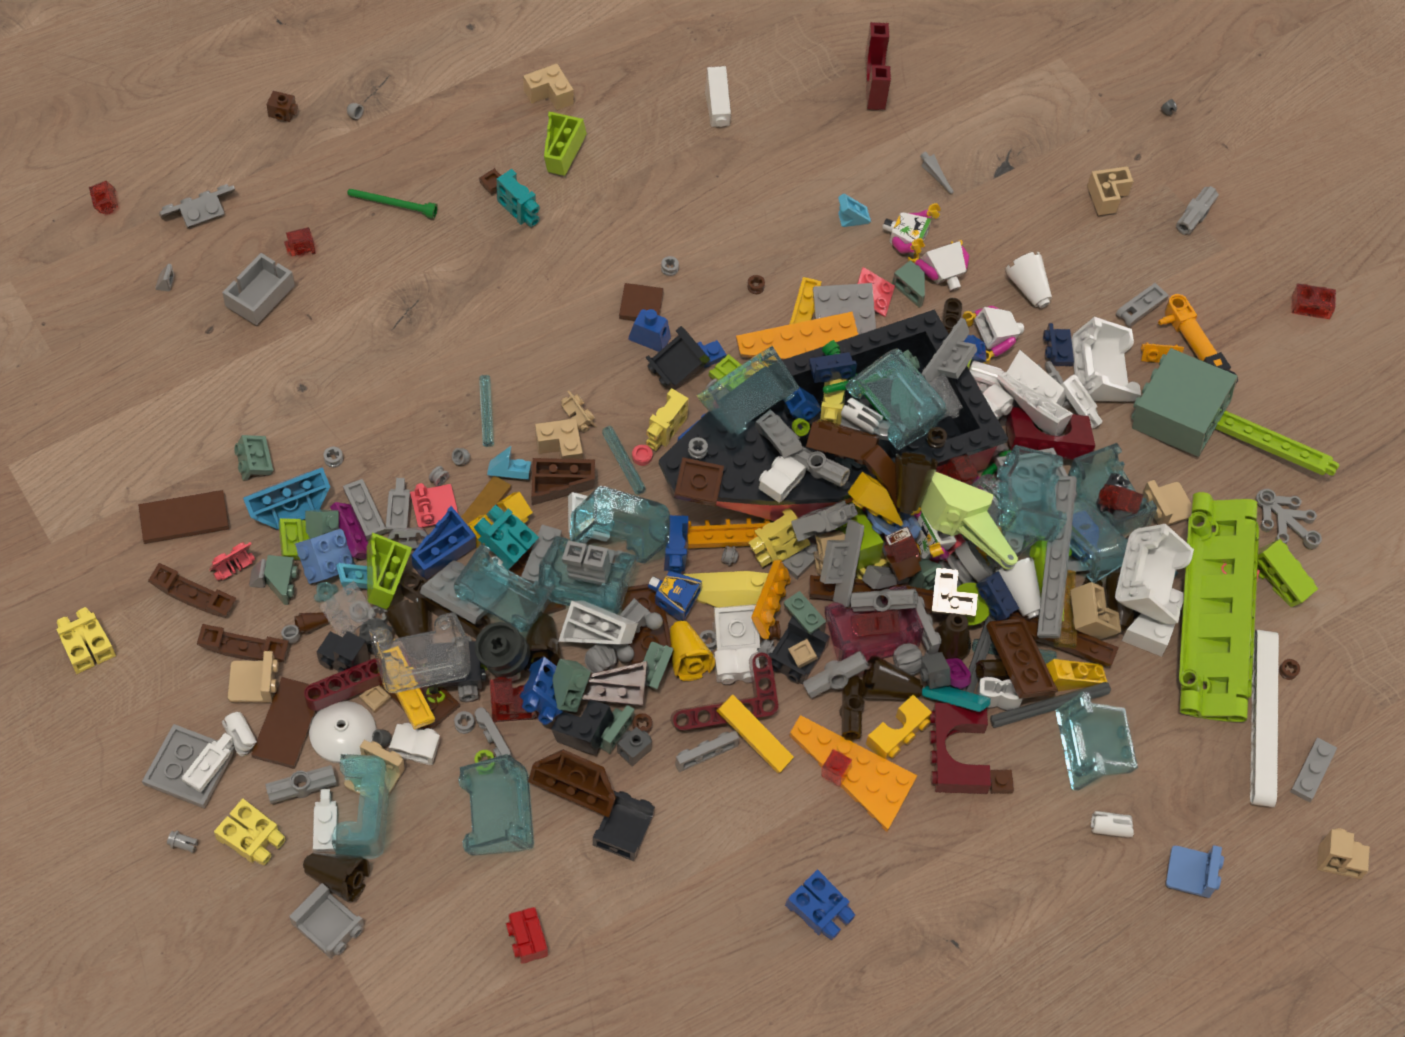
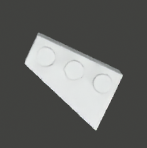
[1003,350,1066,406]
[1122,588,1184,657]
[559,600,638,644]

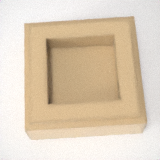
[789,639,818,668]
[359,686,391,713]

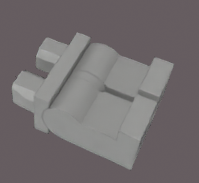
[791,500,857,541]
[562,540,611,586]

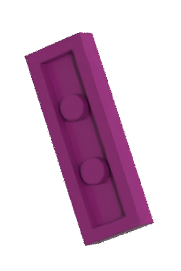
[330,502,368,559]

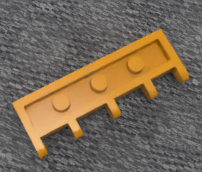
[687,518,770,548]
[751,560,791,639]

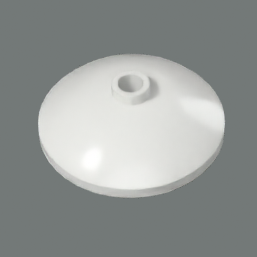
[309,701,376,764]

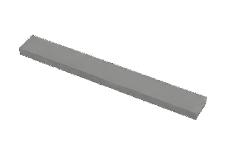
[1037,476,1077,638]

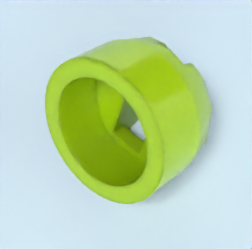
[792,418,810,436]

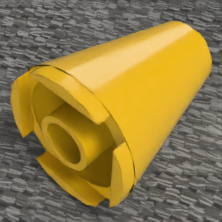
[670,621,715,681]

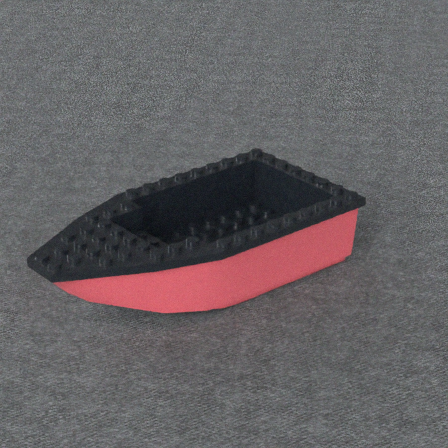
[659,309,1008,521]

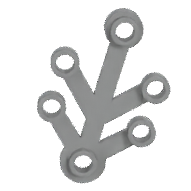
[1256,489,1322,549]

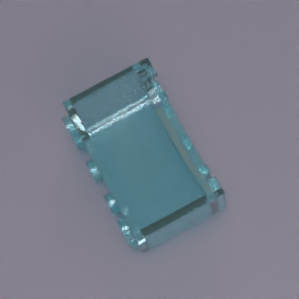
[1068,443,1157,542]
[997,445,1067,543]
[570,486,670,564]
[332,754,390,859]

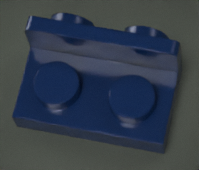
[1043,323,1074,366]
[809,352,857,383]
[976,571,1019,621]

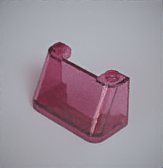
[824,585,924,662]

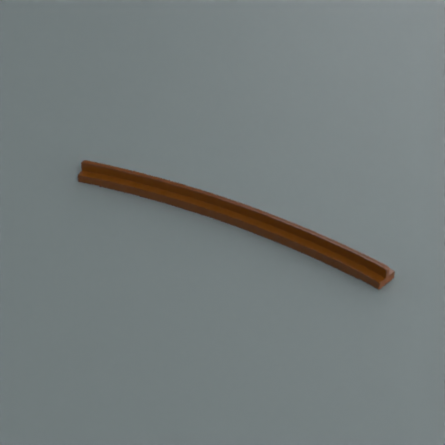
[808,575,1119,668]

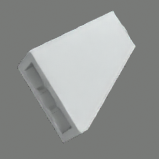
[705,66,731,127]

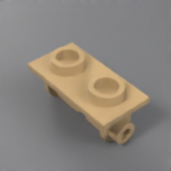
[561,391,597,432]

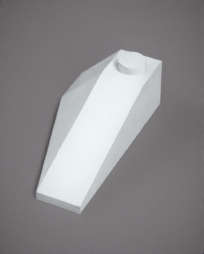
[997,372,1073,436]

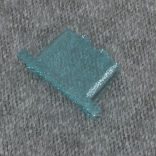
[1056,692,1138,791]

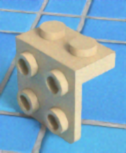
[1142,480,1192,526]
[228,651,278,703]
[344,739,405,805]

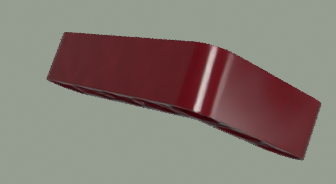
[304,650,424,711]
[670,652,778,730]

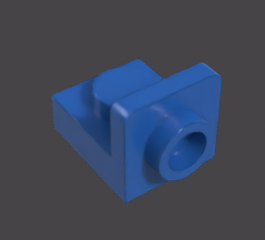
[697,340,727,368]

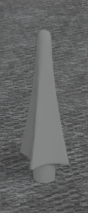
[920,152,953,194]

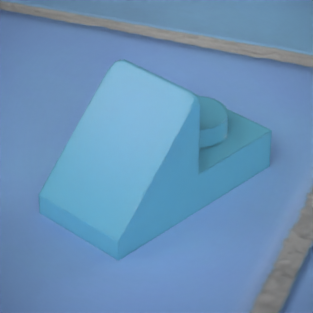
[838,194,871,227]
[487,446,531,479]
[336,563,367,595]

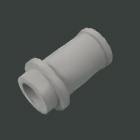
[167,830,198,853]

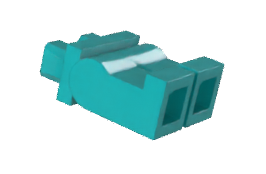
[497,169,540,227]
[474,505,539,571]

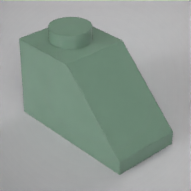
[892,260,925,308]

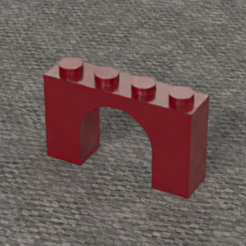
[865,22,891,110]
[1006,407,1096,462]
[929,703,991,794]

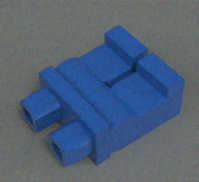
[664,515,688,574]
[520,657,563,725]
[785,869,855,940]

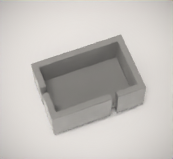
[222,253,295,326]

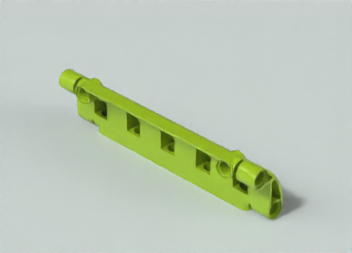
[1179,492,1259,722]

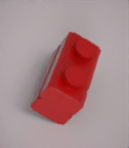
[505,907,548,964]

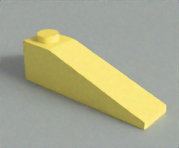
[683,571,769,607]

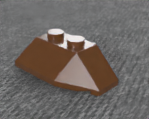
[528,749,616,817]

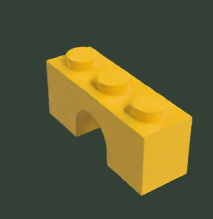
[467,492,533,549]
[866,695,932,760]

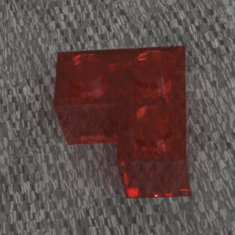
[490,677,536,722]

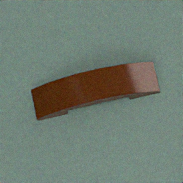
[863,444,901,514]
[148,563,236,617]
[197,624,289,662]

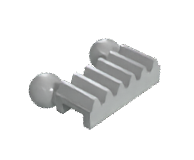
[608,599,663,662]

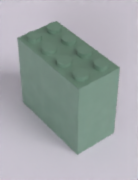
[1131,348,1238,457]

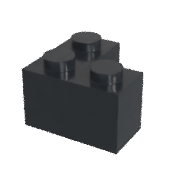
[316,631,369,680]
[551,699,614,755]

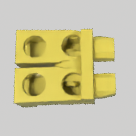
[820,379,846,425]
[646,388,689,451]
[748,508,811,567]
[56,607,116,674]
[214,799,286,865]

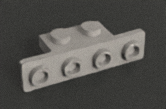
[159,184,235,228]
[921,318,977,389]
[820,520,864,607]

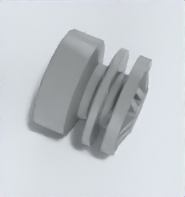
[938,541,993,588]

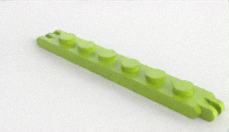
[1215,411,1339,476]

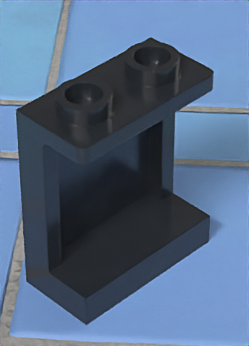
[646,326,711,390]
[768,616,830,685]
[426,641,486,694]
[593,791,655,861]

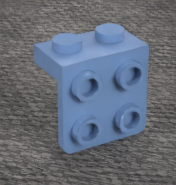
[865,508,922,548]
[295,529,355,584]
[1166,845,1224,898]

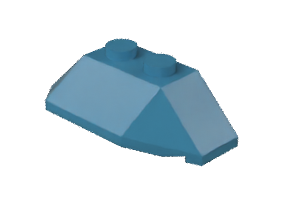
[243,467,330,529]

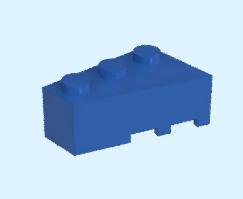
[412,506,476,579]

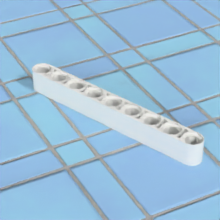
[1250,629,1279,807]

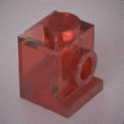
[89,180,118,214]
[284,227,316,256]

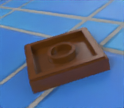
[619,283,664,321]
[674,457,724,507]

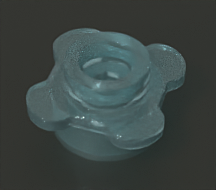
[314,582,338,604]

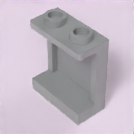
[289,883,364,959]

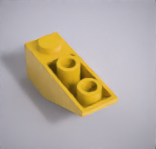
[848,472,903,526]
[1046,659,1107,691]

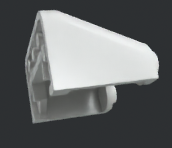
[1071,317,1141,402]
[1115,524,1194,624]

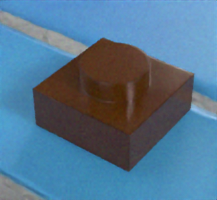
[479,168,501,194]
[990,770,1014,794]

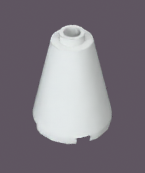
[1005,252,1052,308]
[996,557,1041,619]

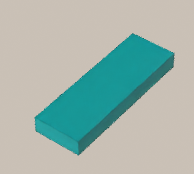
[922,685,991,712]

